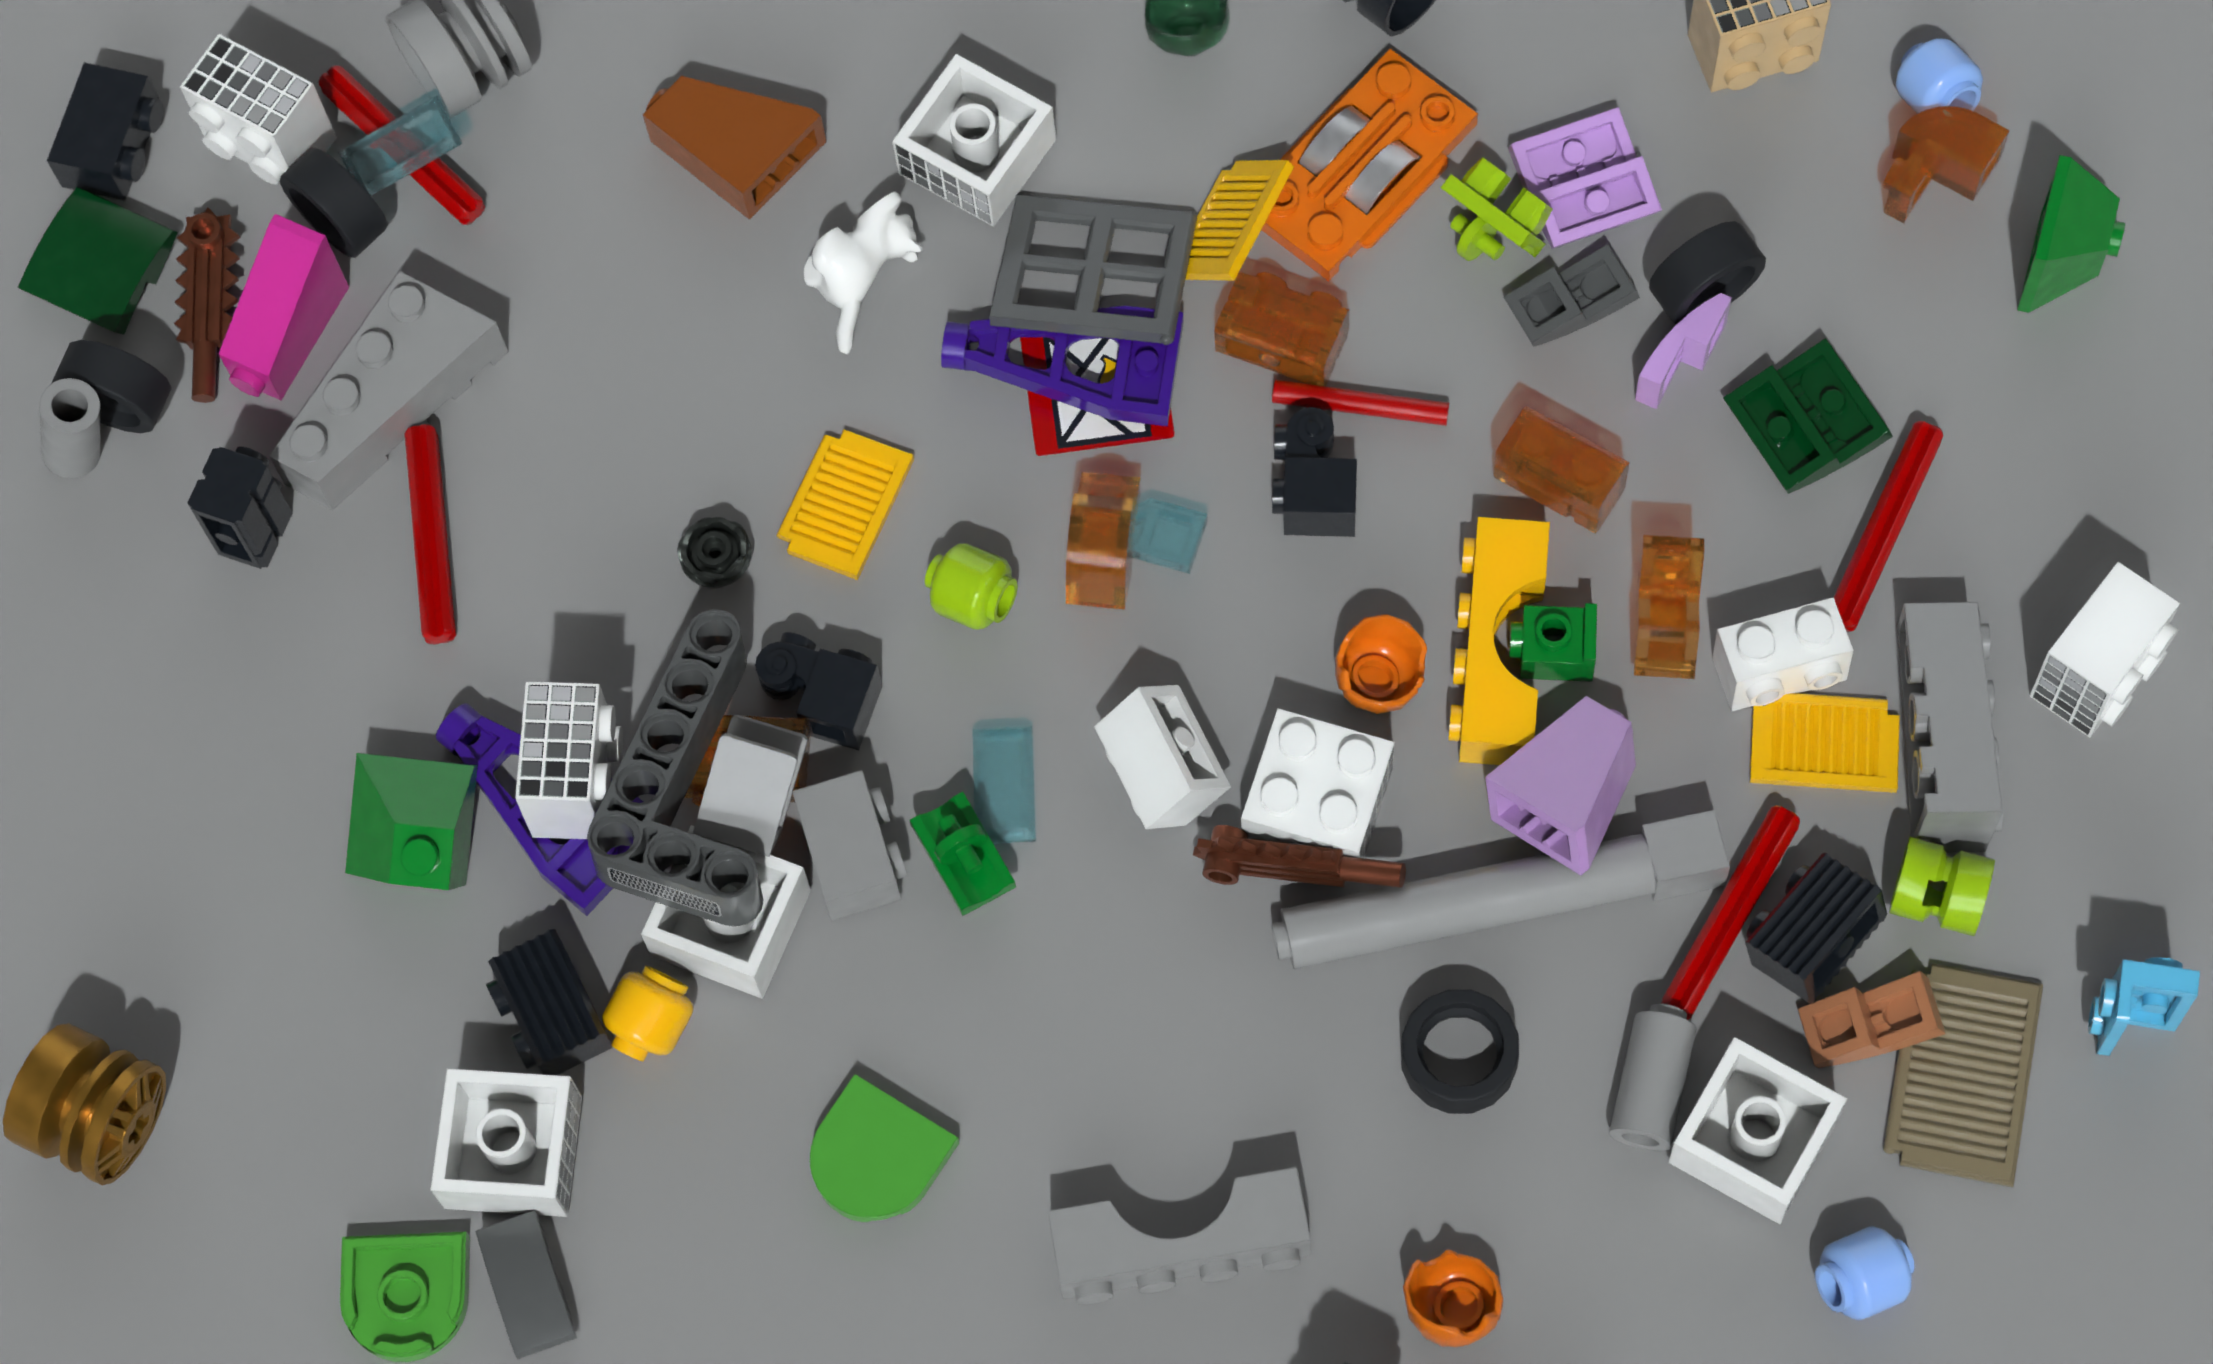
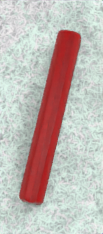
[318,65,485,225]
[1834,421,1943,632]
[404,424,456,645]
[1661,805,1800,1020]

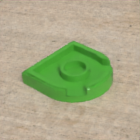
[810,1074,960,1222]
[340,1232,470,1362]

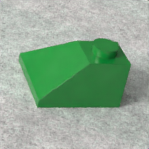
[2017,155,2126,313]
[345,753,478,890]

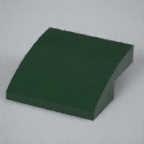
[17,187,178,335]
[1723,338,1893,494]

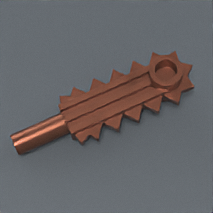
[174,207,240,403]
[1193,825,1406,888]

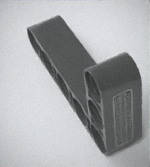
[587,609,764,927]

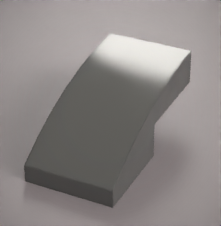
[1504,244,1640,347]
[475,1210,577,1359]

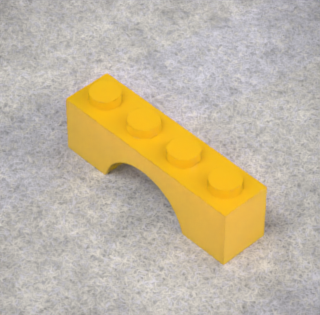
[1448,517,1550,765]

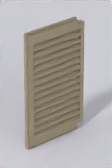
[1883,963,2043,1187]

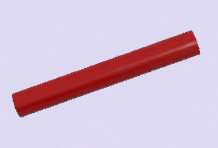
[1272,380,1450,426]

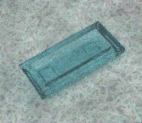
[339,96,463,196]
[972,726,1036,844]

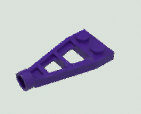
[941,306,1184,427]
[436,703,644,916]

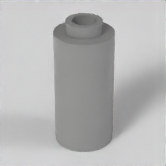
[39,378,101,478]
[1609,1004,1697,1151]

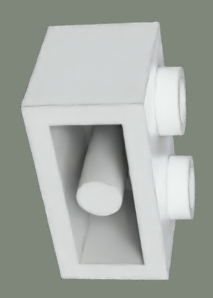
[1712,597,1854,712]
[1094,685,1231,829]

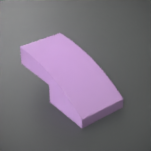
[1635,293,1732,409]

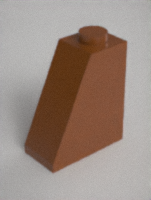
[642,76,827,220]

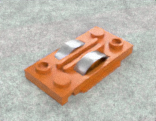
[1261,49,1478,281]

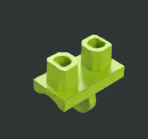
[1441,157,1553,261]

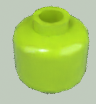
[925,543,1018,630]

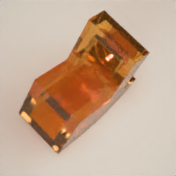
[1882,106,2010,223]
[1066,472,1141,610]
[1634,535,1704,679]

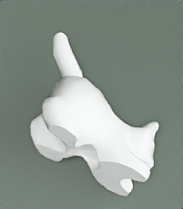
[803,191,923,354]

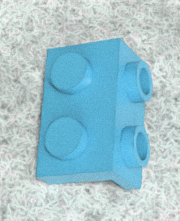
[2088,957,2200,1056]

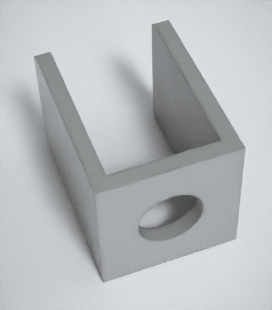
[693,714,808,857]

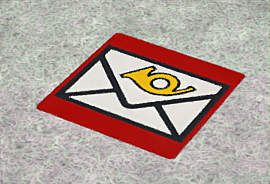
[1020,337,1175,456]

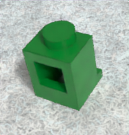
[1509,603,1597,682]

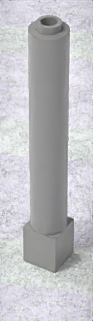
[1271,810,1730,969]

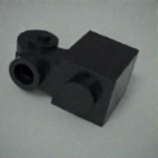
[1272,407,1357,537]
[755,632,883,751]

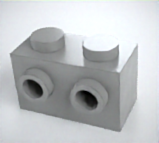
[792,770,907,921]

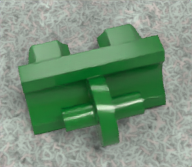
[910,791,1016,916]

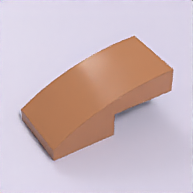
[1798,971,1946,1068]

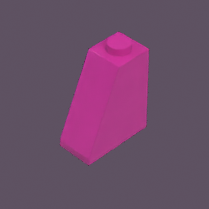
[219,214,349,400]

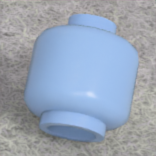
[1896,39,1983,124]
[1815,1226,1915,1320]

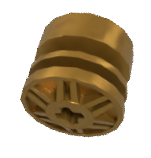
[3,1023,166,1185]

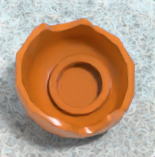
[1335,614,1427,714]
[1403,1249,1504,1347]

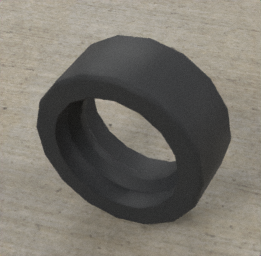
[279,148,388,258]
[1649,221,1766,324]
[51,340,172,433]
[1401,989,1519,1114]

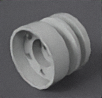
[385,0,532,120]

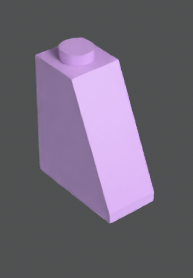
[1485,696,1636,875]

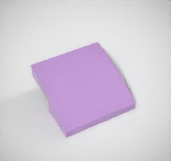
[1508,107,1662,249]

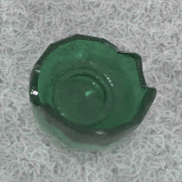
[1144,0,1230,57]

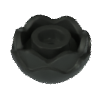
[677,517,752,588]

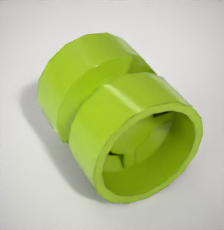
[1889,836,1995,936]

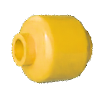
[602,965,694,1062]

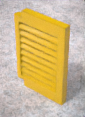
[1185,160,1294,281]
[776,429,914,580]
[1750,693,1900,793]

